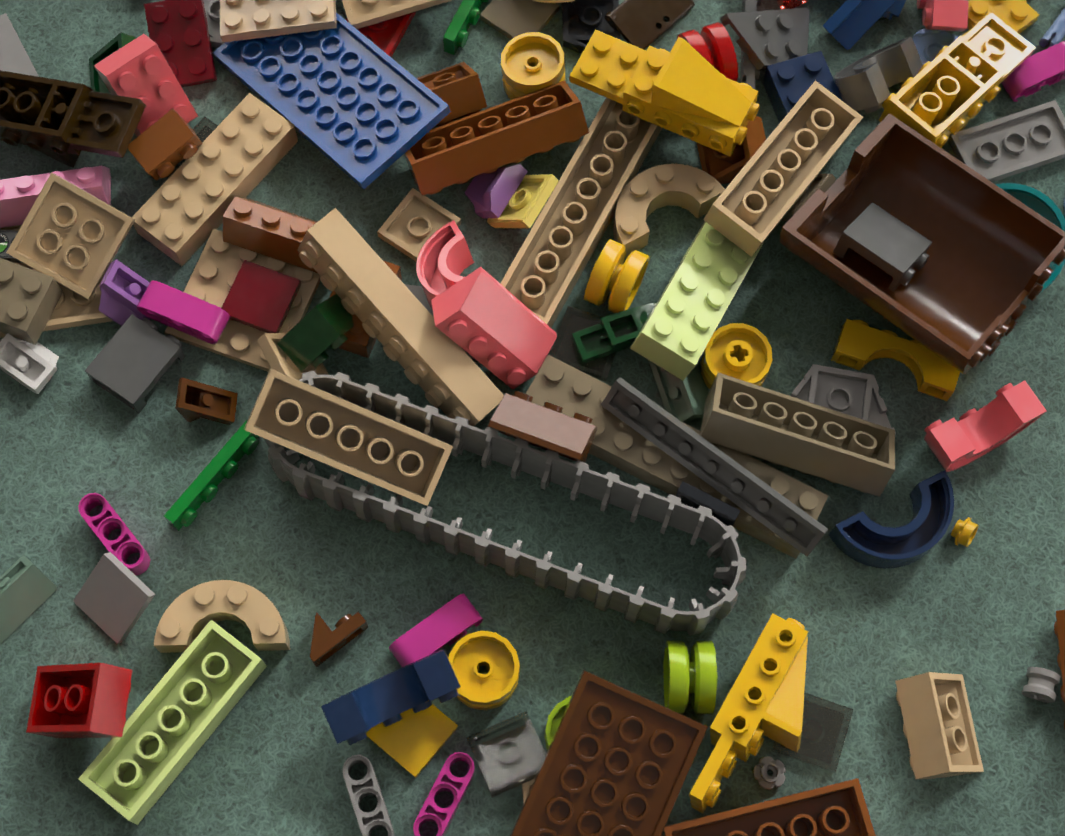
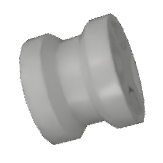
[1022,667,1060,703]

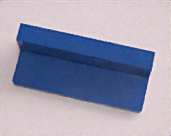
[823,0,897,50]

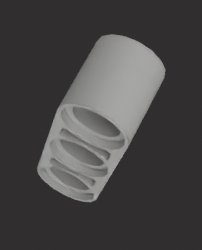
[342,755,395,836]

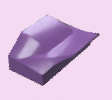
[465,164,528,219]
[98,259,151,326]

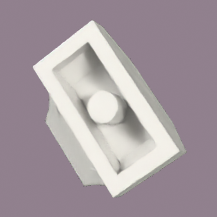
[0,333,59,394]

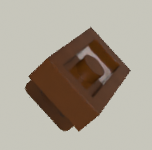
[175,378,238,425]
[310,612,368,667]

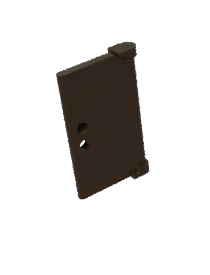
[605,0,695,50]

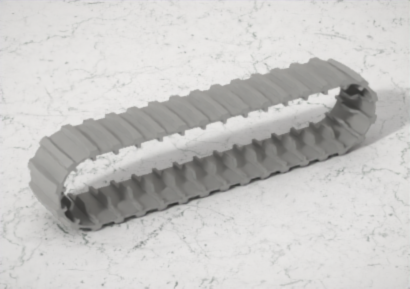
[265,371,746,636]

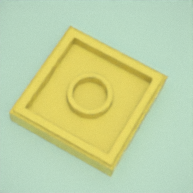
[487,174,559,229]

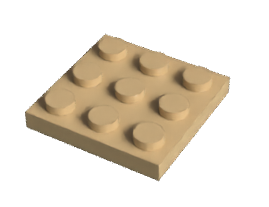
[6,172,135,299]

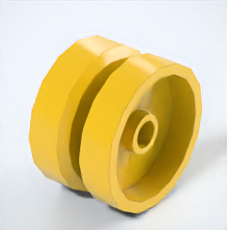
[501,32,566,100]
[584,239,650,313]
[701,323,773,389]
[448,630,520,710]

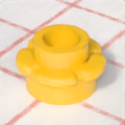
[951,517,979,547]

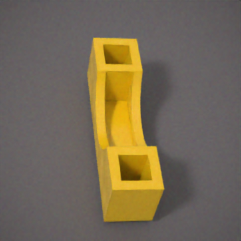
[831,319,960,401]

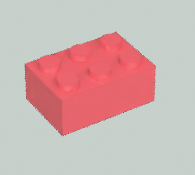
[94,34,198,137]

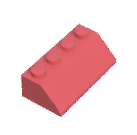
[431,267,557,389]

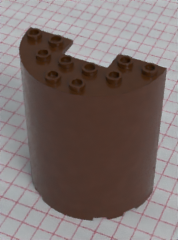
[780,113,1065,374]

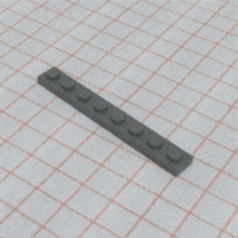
[601,377,828,557]

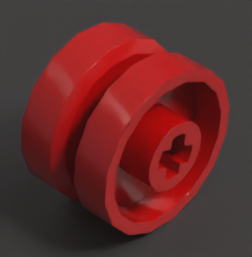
[676,22,738,82]

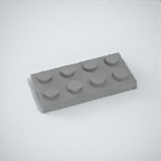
[948,100,1065,182]

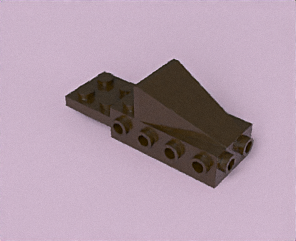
[0,70,146,168]

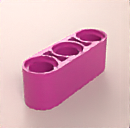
[1001,41,1065,102]
[136,280,230,344]
[78,493,150,575]
[388,593,483,667]
[413,752,475,836]

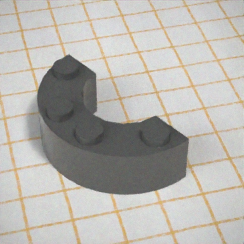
[833,36,923,114]

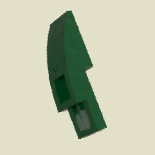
[572,302,657,364]

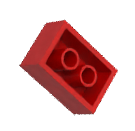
[26,663,133,738]

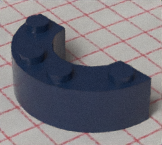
[829,470,954,568]
[321,649,461,745]

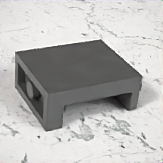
[833,202,932,292]
[85,314,185,413]

